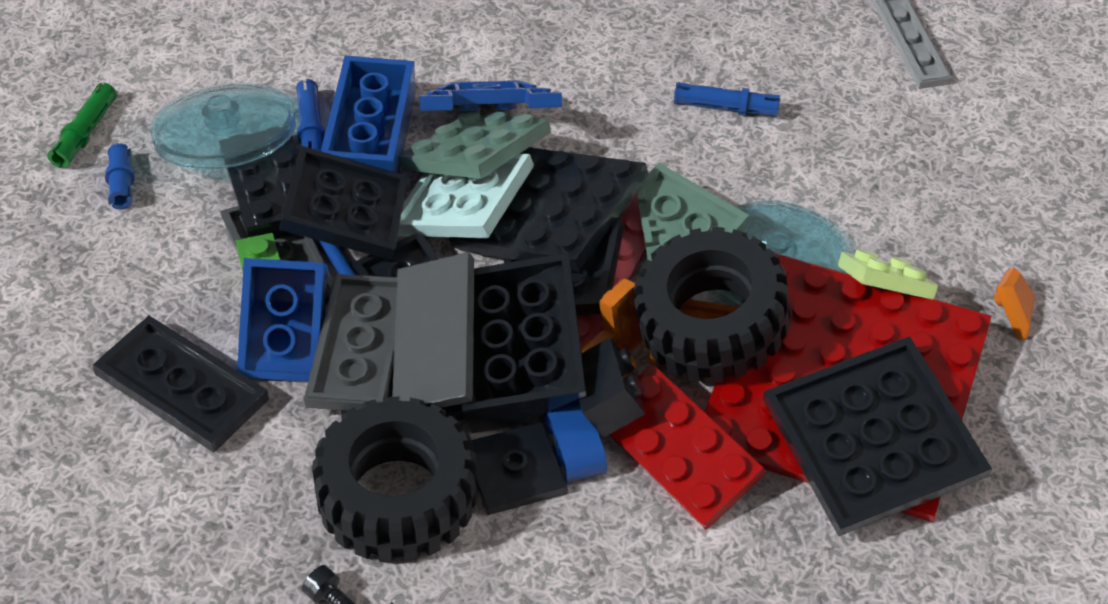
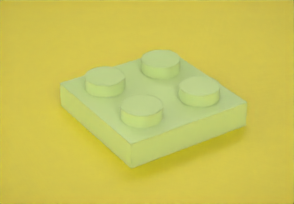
[838,249,938,299]

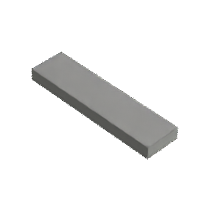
[872,0,952,89]

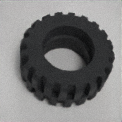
[634,227,790,382]
[312,396,477,563]

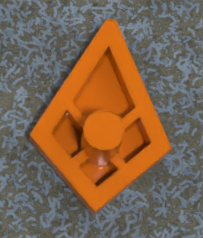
[994,267,1035,340]

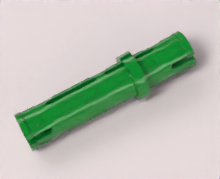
[47,83,117,168]

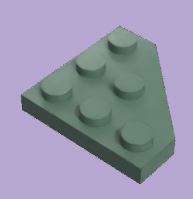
[637,163,749,261]

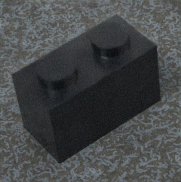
[579,337,646,438]

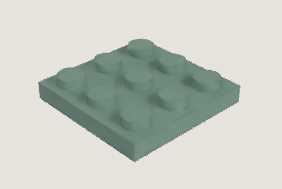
[398,110,551,179]

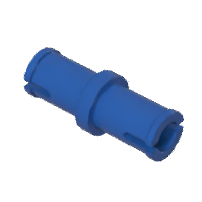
[105,143,135,209]

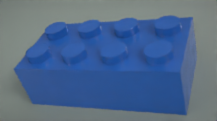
[321,55,416,173]

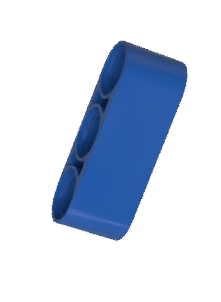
[541,399,607,482]

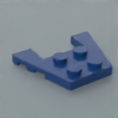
[420,80,562,111]

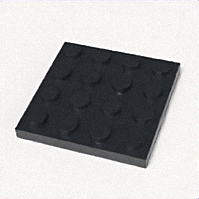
[449,147,649,271]
[763,336,992,536]

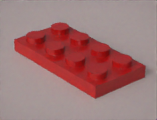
[609,363,766,530]

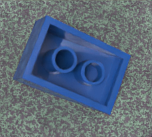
[237,258,328,382]

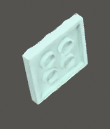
[398,154,534,238]

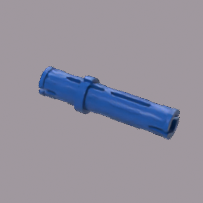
[296,79,325,151]
[674,82,780,117]

